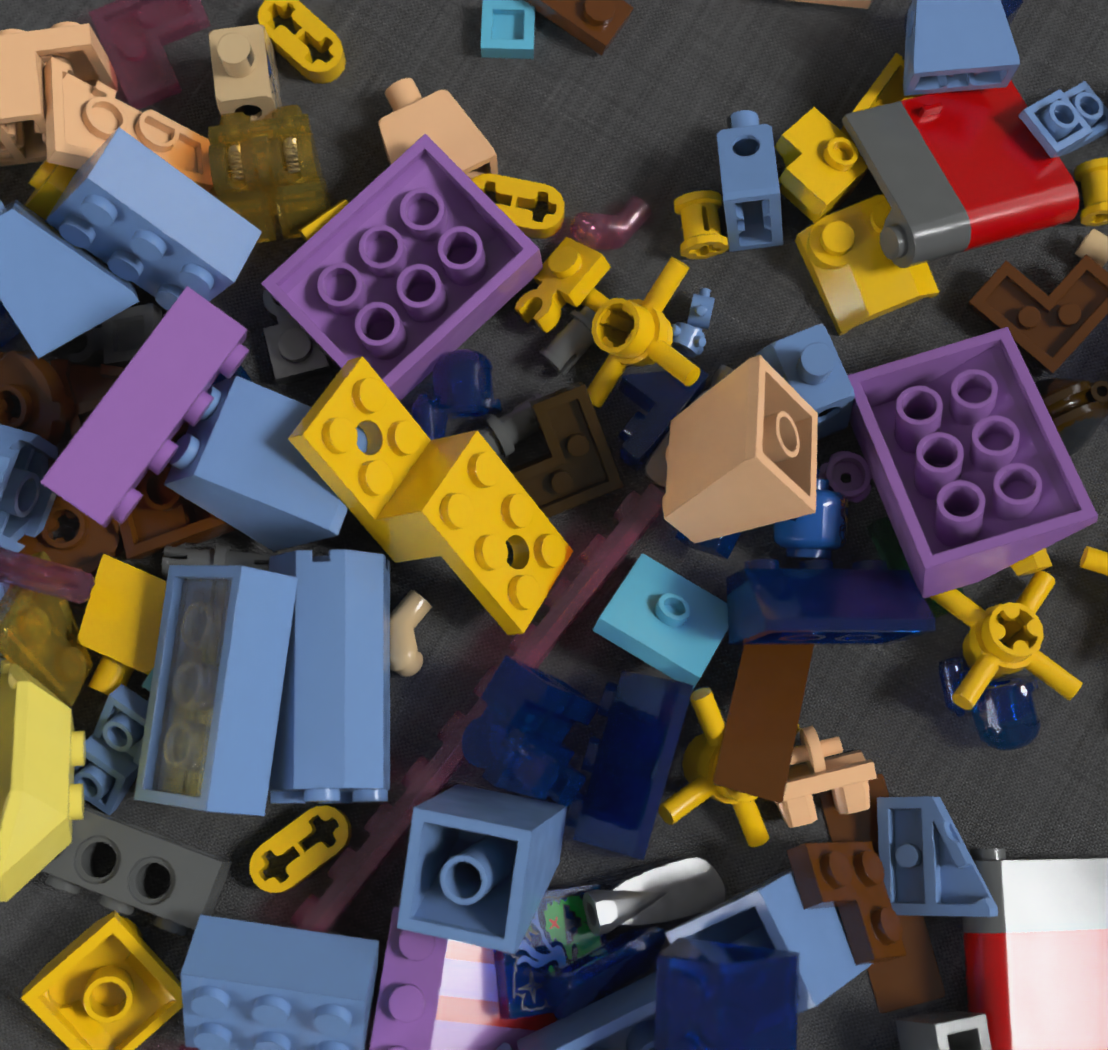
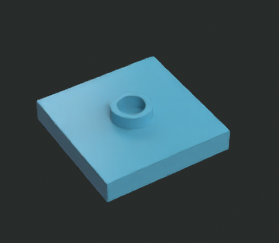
[592,553,738,691]

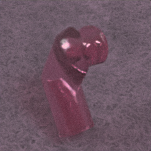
[570,196,652,250]

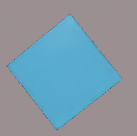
[481,0,535,59]

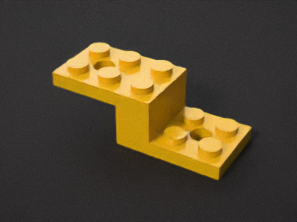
[288,356,573,635]

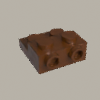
[119,421,237,560]

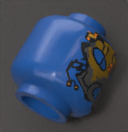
[773,478,848,559]

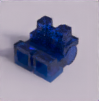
[462,655,600,806]

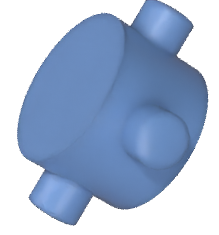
[687,288,715,331]
[671,322,706,357]

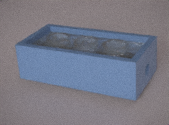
[134,565,298,816]

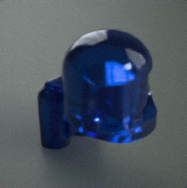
[412,349,502,440]
[938,657,1041,751]

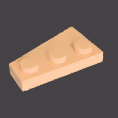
[43,56,214,192]

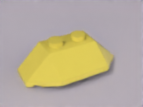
[0,660,86,902]

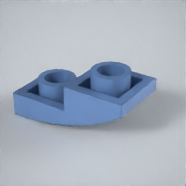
[1018,81,1108,158]
[74,684,148,815]

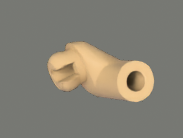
[390,590,432,677]

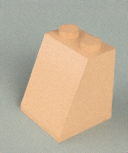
[662,355,818,544]

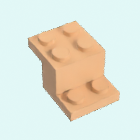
[0,21,118,167]

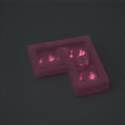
[89,0,211,110]

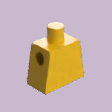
[77,554,167,696]

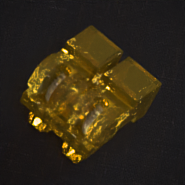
[208,105,331,243]

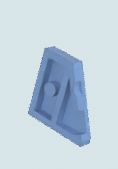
[877,796,998,917]

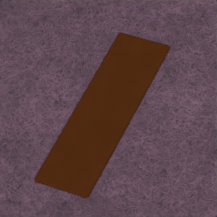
[713,602,818,803]
[819,774,945,1013]

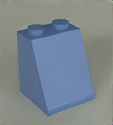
[0,199,139,359]
[164,376,368,552]
[397,784,568,954]
[665,868,874,1046]

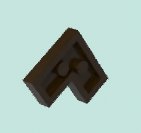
[509,381,624,518]

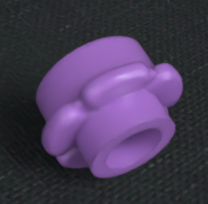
[818,451,872,503]

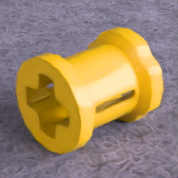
[1074,157,1108,226]
[673,190,729,259]

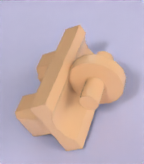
[775,726,877,828]

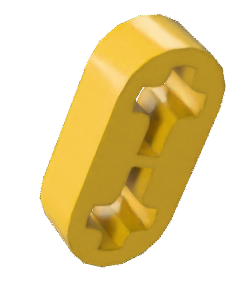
[257,0,346,84]
[472,174,564,239]
[249,805,352,893]

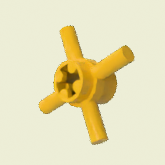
[581,256,701,408]
[930,571,1083,710]
[658,687,800,847]

